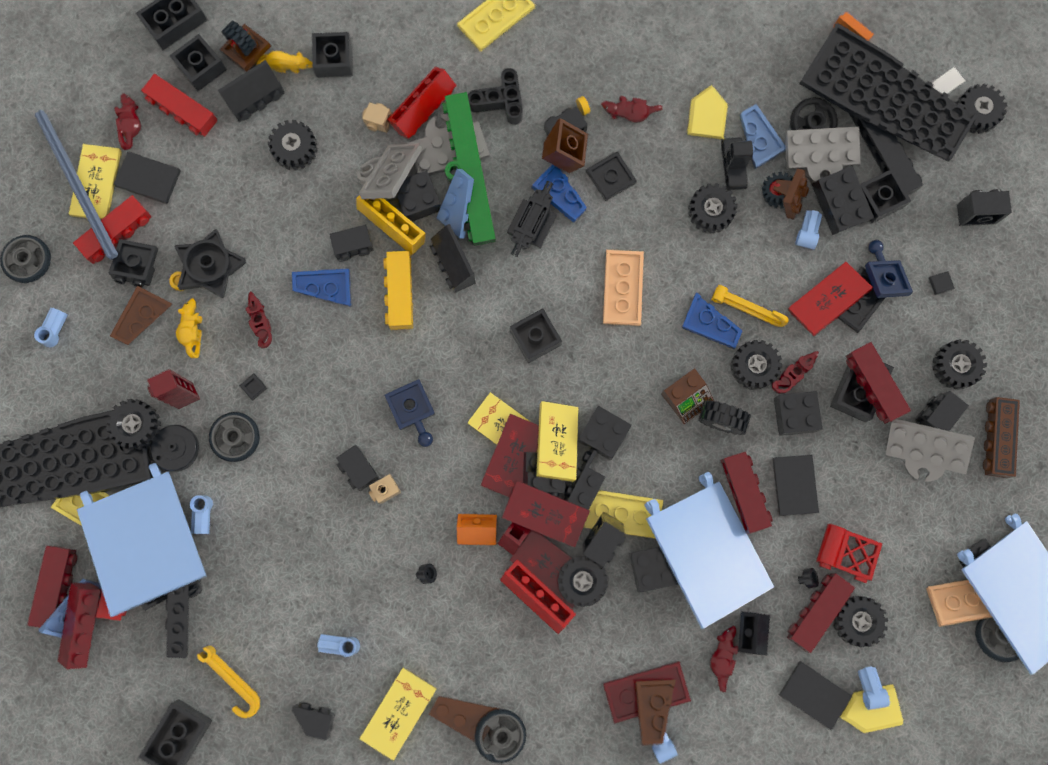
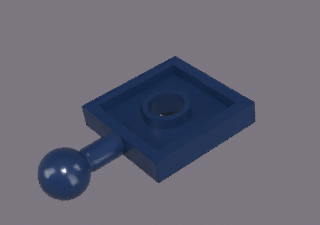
[865,240,913,298]
[384,379,435,447]

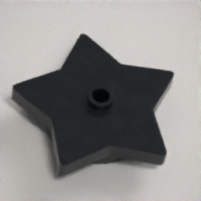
[174,229,246,298]

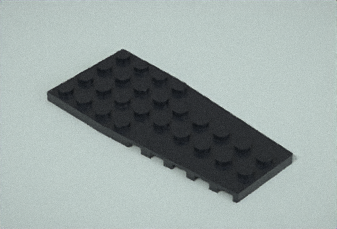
[799,23,977,162]
[0,410,153,507]

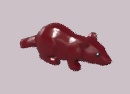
[114,93,141,150]
[601,96,663,123]
[246,291,272,349]
[772,351,819,394]
[710,625,738,693]

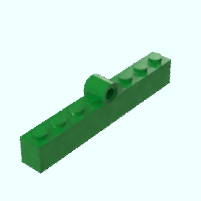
[442,92,496,246]

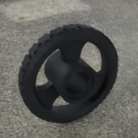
[790,97,838,130]

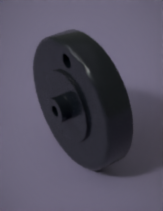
[150,425,199,472]

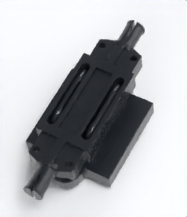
[507,181,557,257]

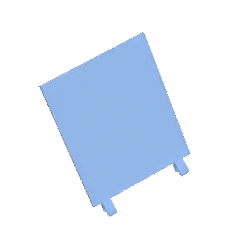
[77,463,206,617]
[645,472,774,629]
[957,514,1048,675]

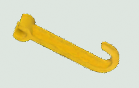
[711,285,789,327]
[197,645,261,718]

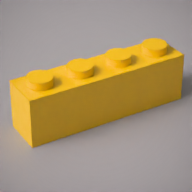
[356,195,426,255]
[383,251,413,330]

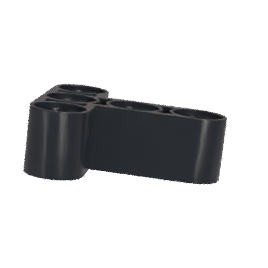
[468,68,523,125]
[721,137,753,191]

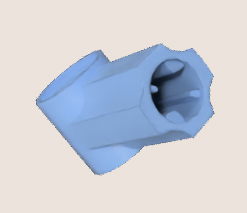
[795,210,822,250]
[34,308,68,348]
[190,495,213,534]
[318,634,360,657]
[858,667,890,710]
[652,732,678,764]

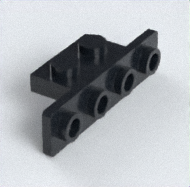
[564,449,605,510]
[165,584,189,658]

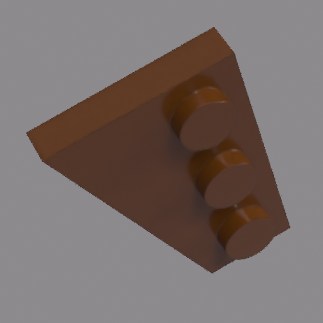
[110,286,173,345]
[635,680,676,746]
[429,696,501,742]

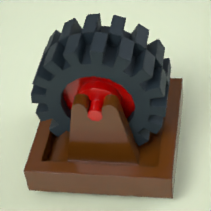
[220,21,271,72]
[762,168,809,220]

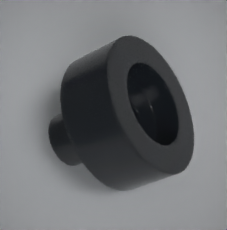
[416,563,437,584]
[798,568,819,589]

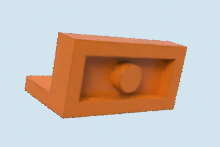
[833,12,874,41]
[457,514,497,545]

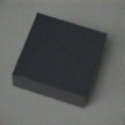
[929,271,955,295]
[239,374,267,401]

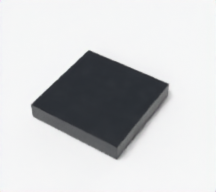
[586,151,637,202]

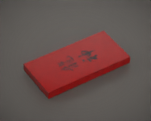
[788,262,873,336]

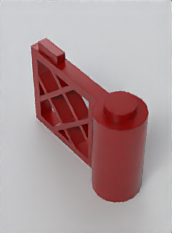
[816,524,883,583]

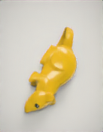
[256,51,312,73]
[176,298,202,359]

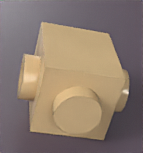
[362,102,392,133]
[369,474,401,504]

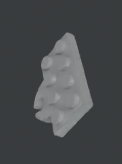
[408,114,490,176]
[785,127,861,182]
[357,143,422,199]
[885,419,975,482]

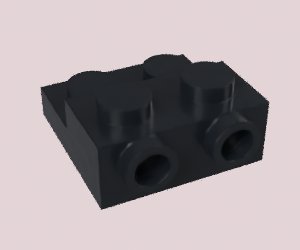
[108,239,158,288]
[523,452,565,496]

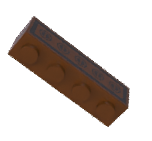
[983,397,1020,478]

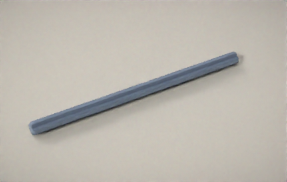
[35,110,118,260]

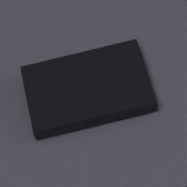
[113,151,181,204]
[838,266,885,333]
[772,455,819,516]
[779,661,852,730]

